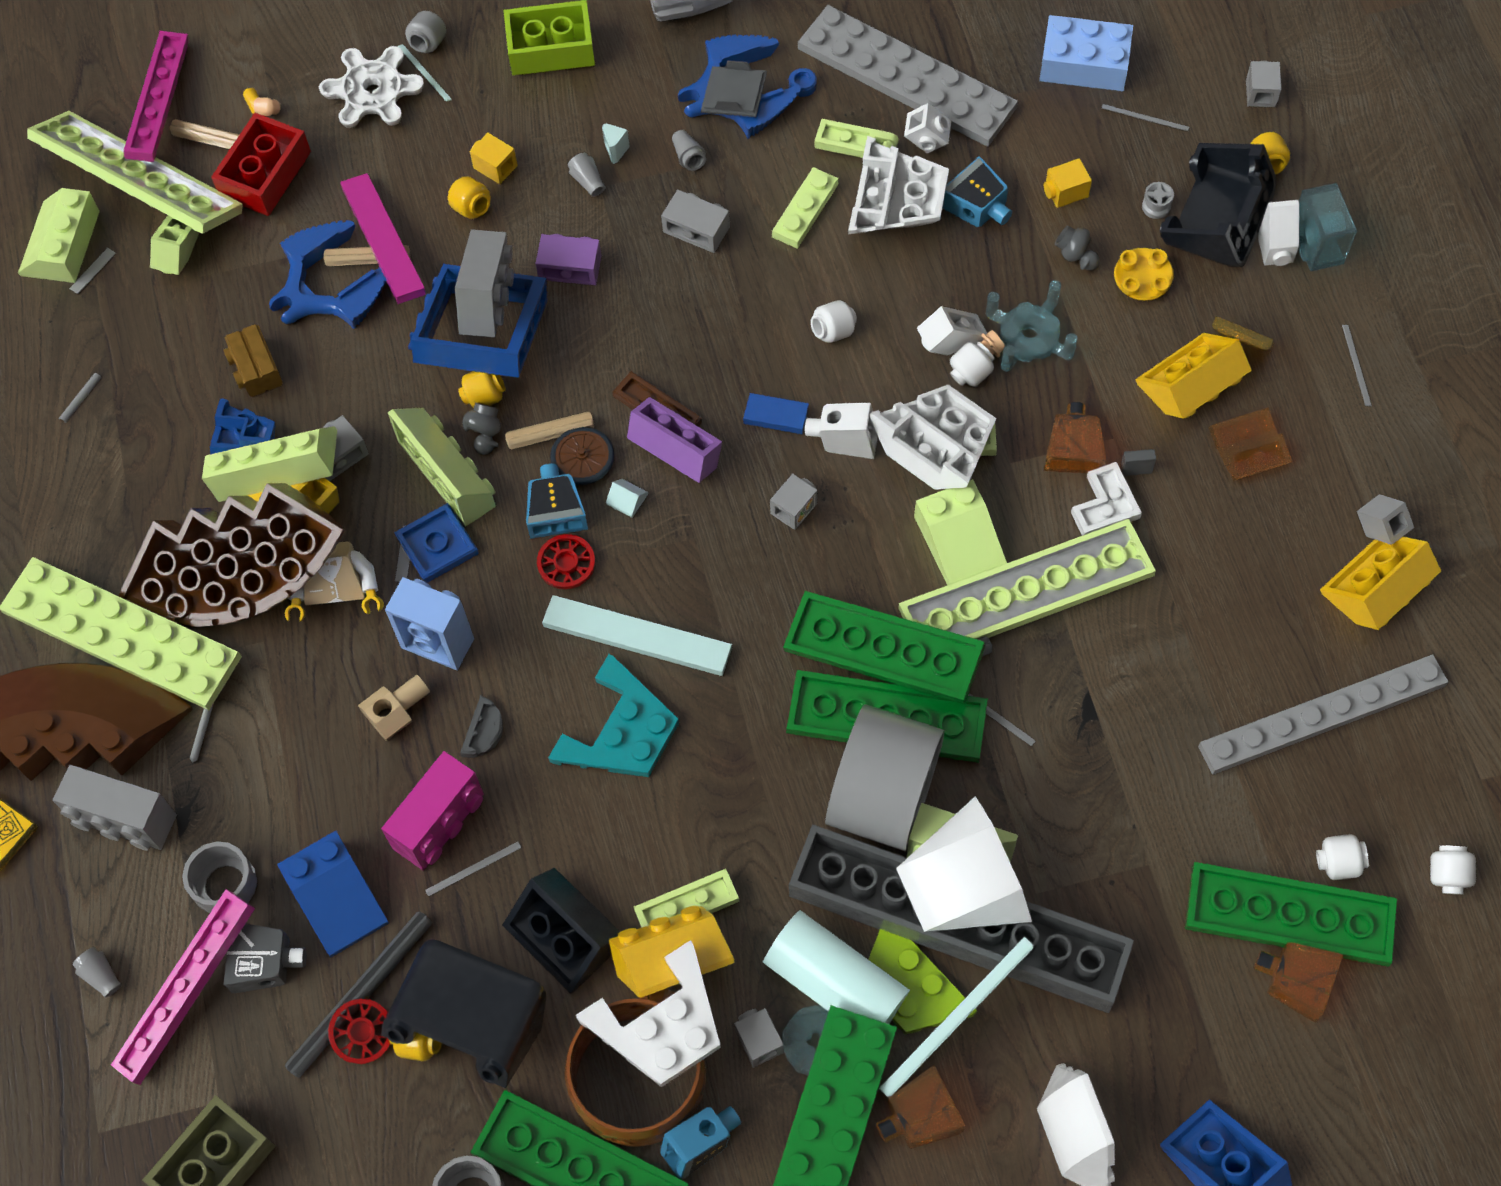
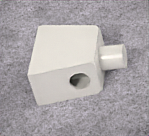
[805,403,878,459]

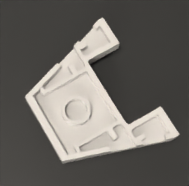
[576,940,721,1087]

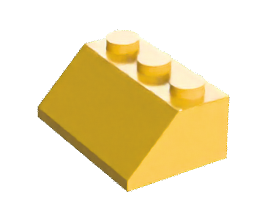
[1135,333,1252,419]
[1320,536,1441,630]
[608,906,735,998]

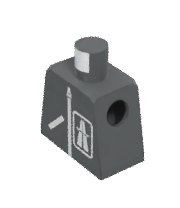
[224,924,307,993]

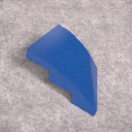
[210,399,275,454]

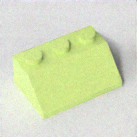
[18,188,100,283]

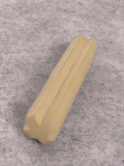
[169,119,240,149]
[324,245,410,266]
[505,412,594,449]

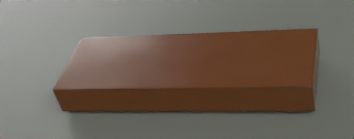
[612,371,702,427]

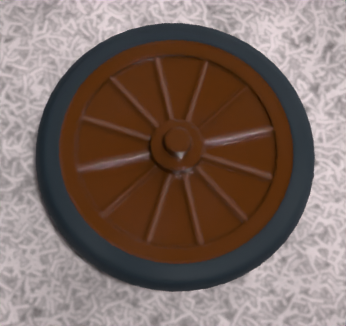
[550,427,615,485]

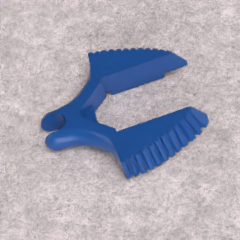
[678,35,801,138]
[269,220,386,329]

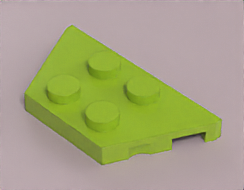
[868,929,977,1035]

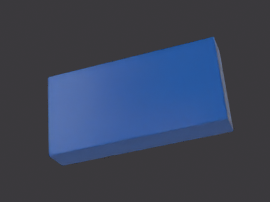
[743,393,809,434]

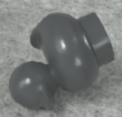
[1055,225,1100,271]
[462,402,501,455]

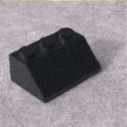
[502,867,620,994]

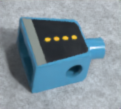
[942,157,1012,227]
[526,464,588,539]
[660,1106,741,1180]

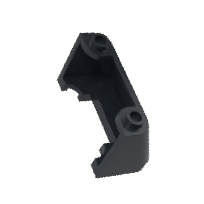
[1160,143,1277,267]
[381,939,546,1088]

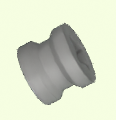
[1142,182,1174,219]

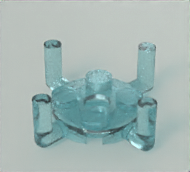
[986,280,1078,372]

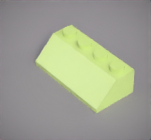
[388,408,496,527]
[202,426,337,502]

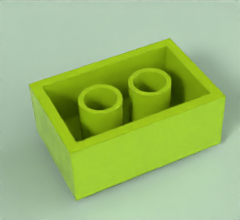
[504,0,595,76]

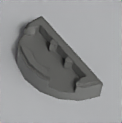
[460,695,504,758]

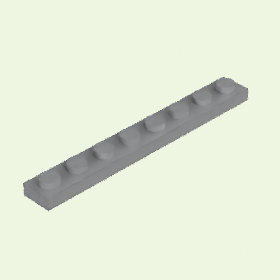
[1198,654,1448,775]

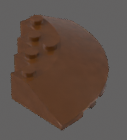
[118,483,346,627]
[0,663,193,781]

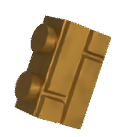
[223,324,283,397]

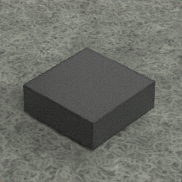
[1120,449,1156,476]

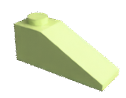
[150,215,199,275]

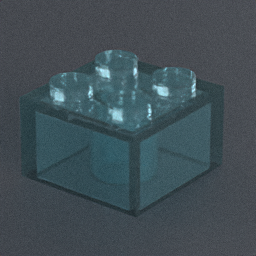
[1299,183,1357,272]

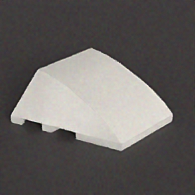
[848,136,949,234]
[869,385,996,490]
[896,796,1032,932]
[1037,1063,1115,1186]

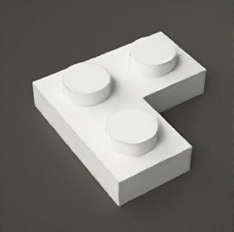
[1071,462,1142,536]

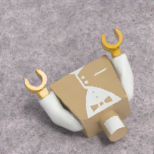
[285,542,384,621]

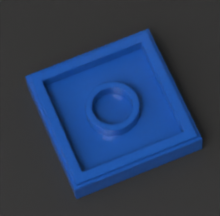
[394,503,479,583]

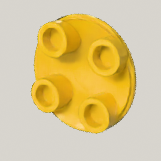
[1114,248,1174,301]

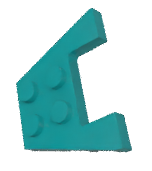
[548,654,679,777]

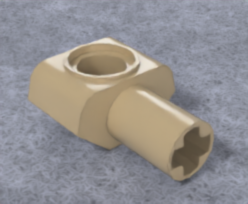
[358,675,430,741]

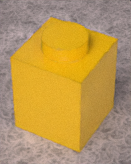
[470,132,518,184]
[1044,158,1092,208]

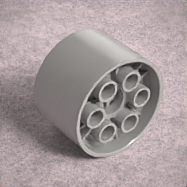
[825,704,945,851]

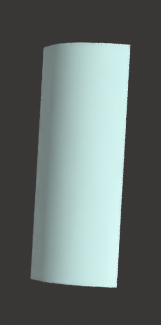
[763,910,910,1024]

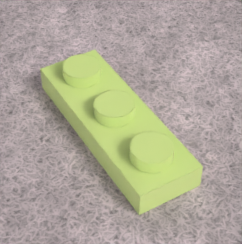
[772,167,838,249]
[634,869,739,928]

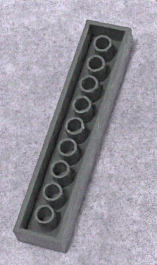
[789,824,1134,1013]

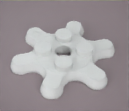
[319,46,424,128]

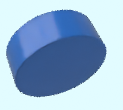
[789,68,817,97]

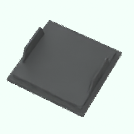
[701,61,767,117]

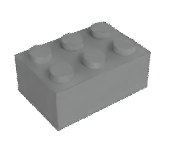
[455,230,514,337]
[53,765,177,851]

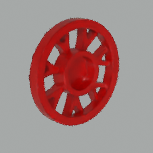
[537,534,595,589]
[328,999,390,1064]

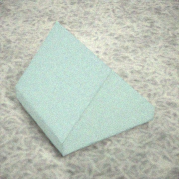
[602,123,629,164]
[606,479,648,518]

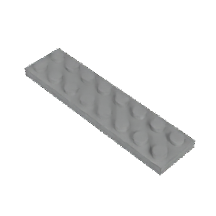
[798,5,1018,147]

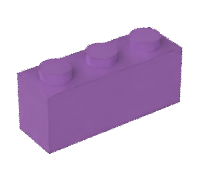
[627,397,722,483]

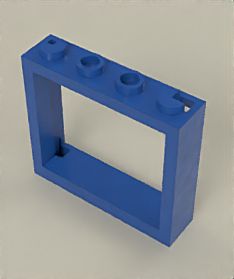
[408,264,547,378]

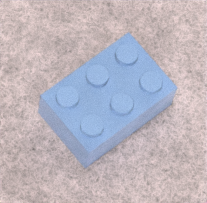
[1039,15,1133,91]
[385,577,474,671]

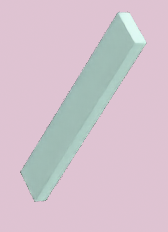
[542,595,732,676]
[879,937,1034,1097]

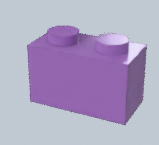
[536,234,601,285]

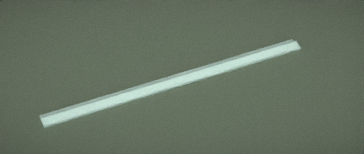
[398,44,452,102]

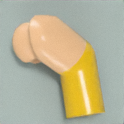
[243,88,281,116]

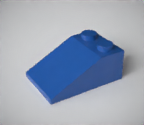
[277,831,389,958]
[1160,1100,1292,1186]

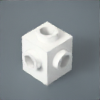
[904,103,951,153]

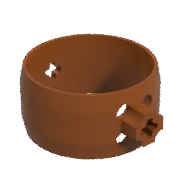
[565,988,706,1146]

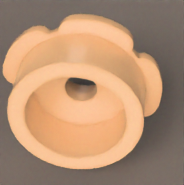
[980,330,1006,358]

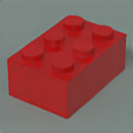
[211,112,311,216]

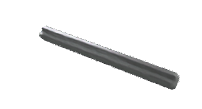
[285,911,432,1078]

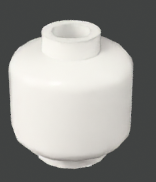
[811,300,857,343]
[950,342,995,387]
[1316,834,1369,880]
[1430,846,1476,894]

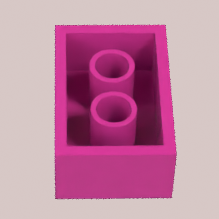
[381,751,484,871]

